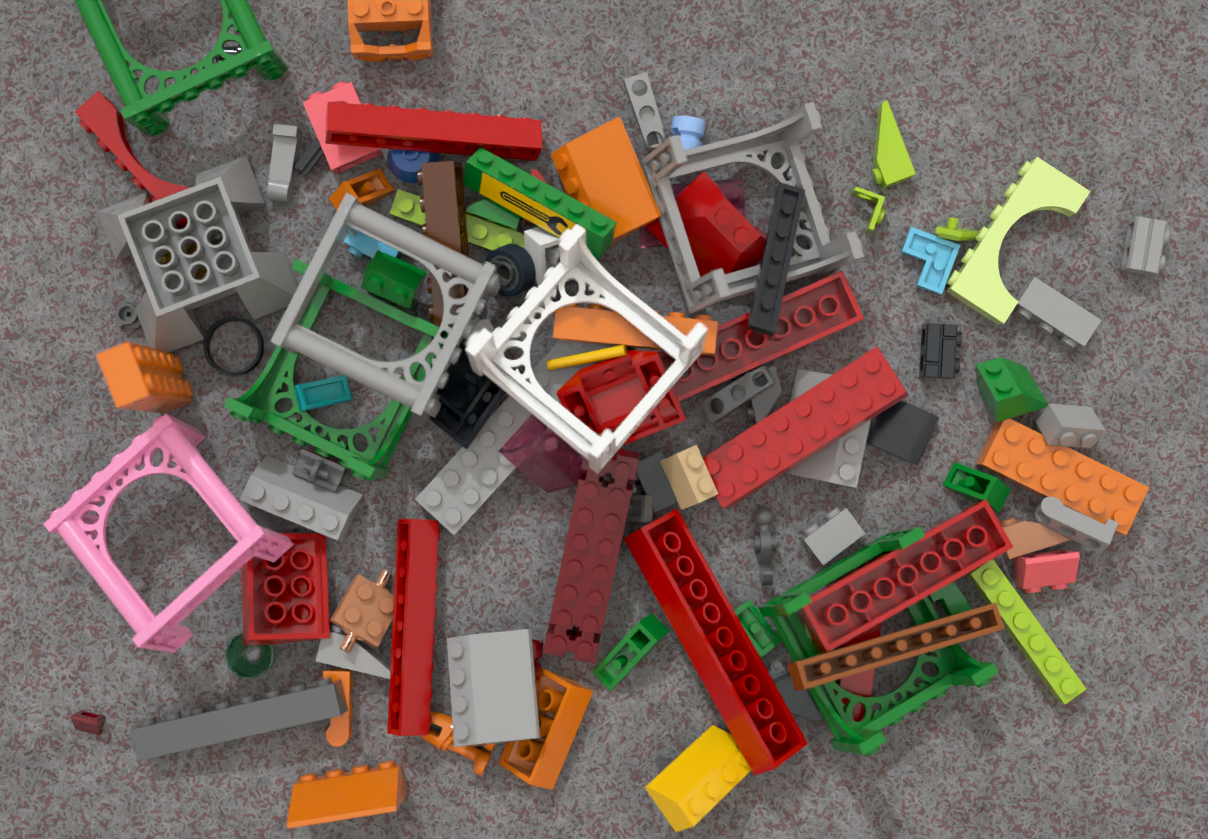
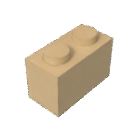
[660,445,718,510]

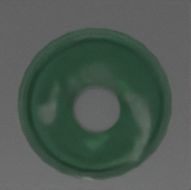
[225,632,275,679]

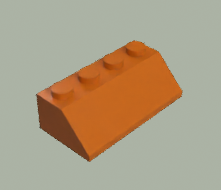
[498,667,594,790]

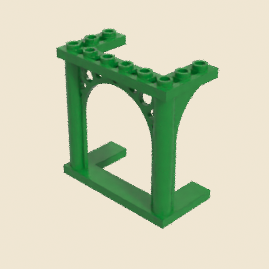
[74,0,288,136]
[224,259,448,481]
[758,526,998,757]

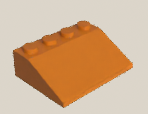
[550,117,662,245]
[287,760,407,829]

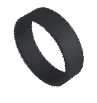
[203,317,264,376]

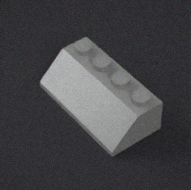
[240,455,364,544]

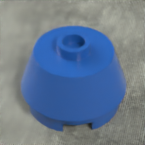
[387,149,440,183]

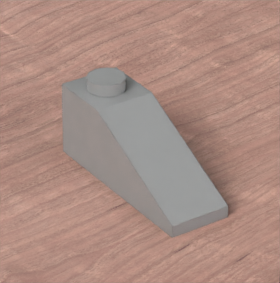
[316,625,391,679]

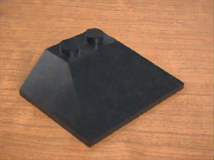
[430,343,506,449]

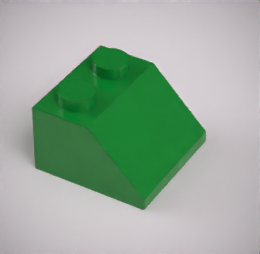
[361,250,427,312]
[976,357,1048,422]

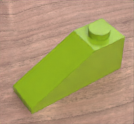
[871,100,916,189]

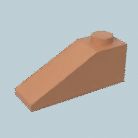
[1000,517,1072,559]

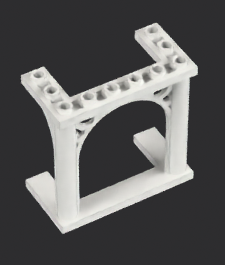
[466,224,708,474]

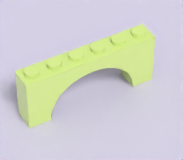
[946,157,1090,326]

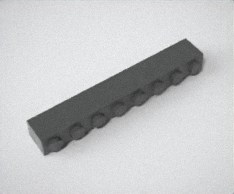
[131,677,348,761]

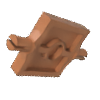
[330,569,394,653]

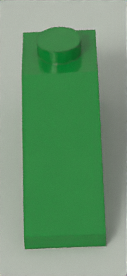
[592,612,670,691]

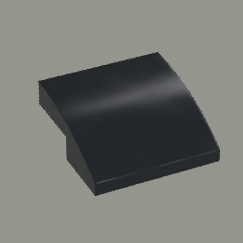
[866,400,939,466]

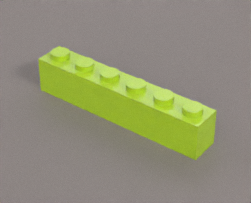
[966,559,1086,704]

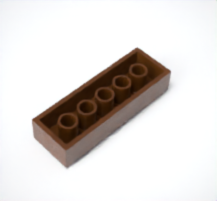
[418,161,474,326]

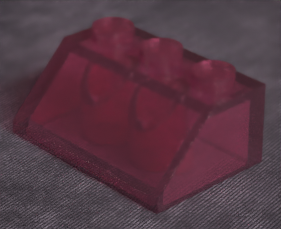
[499,414,587,493]

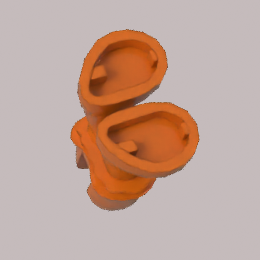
[420,711,496,776]

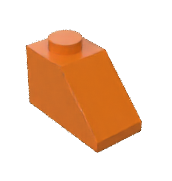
[329,169,394,210]

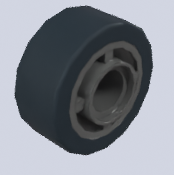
[484,244,536,297]

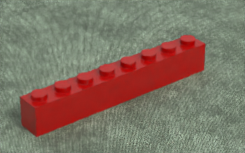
[325,101,542,161]
[387,519,440,736]

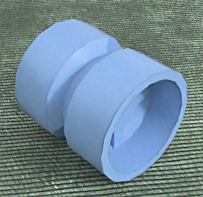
[670,116,706,150]

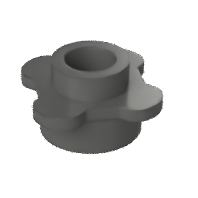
[115,301,141,329]

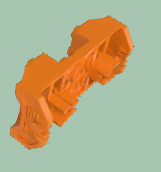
[347,0,434,62]

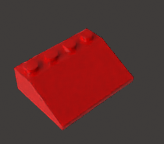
[241,533,330,645]

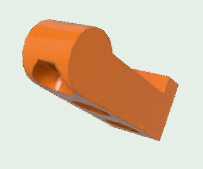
[323,668,353,747]

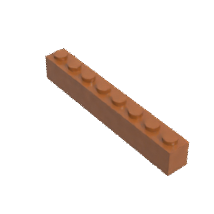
[787,603,1005,691]

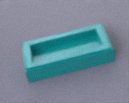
[294,375,352,412]

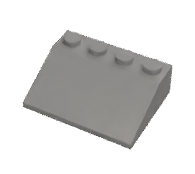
[786,369,871,488]
[447,629,540,747]

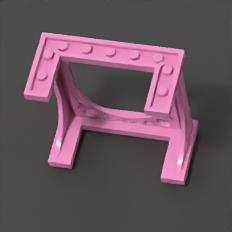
[44,413,294,653]

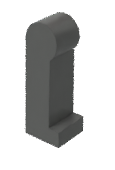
[700,365,776,424]

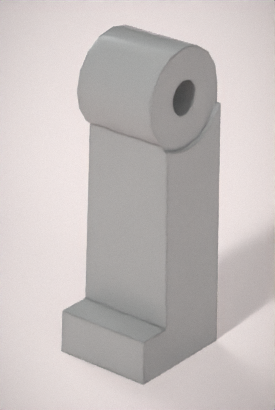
[623,72,665,152]
[267,124,302,203]
[1035,496,1118,554]

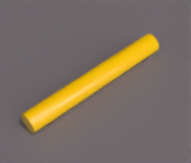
[547,345,627,371]

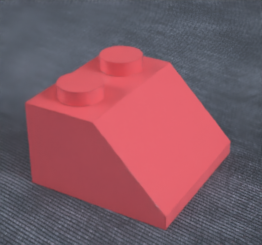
[1012,549,1080,593]

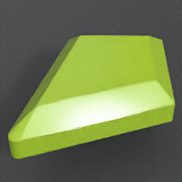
[935,217,979,241]

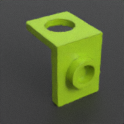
[851,187,885,234]

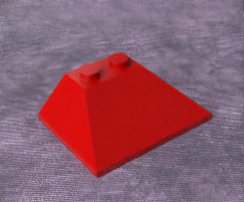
[646,171,766,278]
[556,350,686,446]

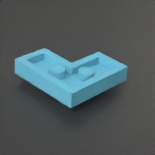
[900,227,960,295]

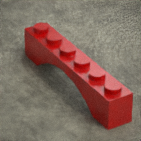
[75,91,189,229]

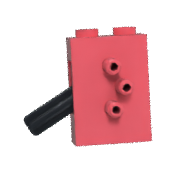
[295,82,383,176]

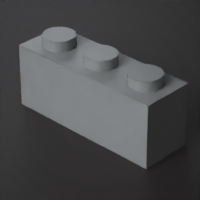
[1015,277,1101,349]

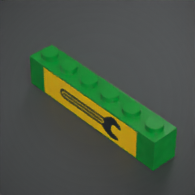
[463,147,617,259]

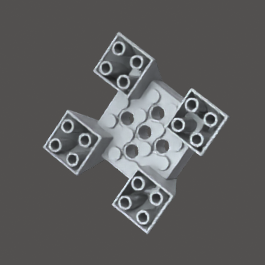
[97,155,298,352]

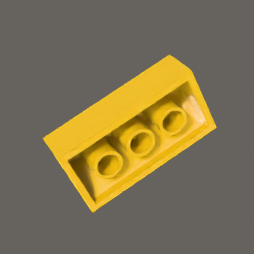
[644,725,751,832]

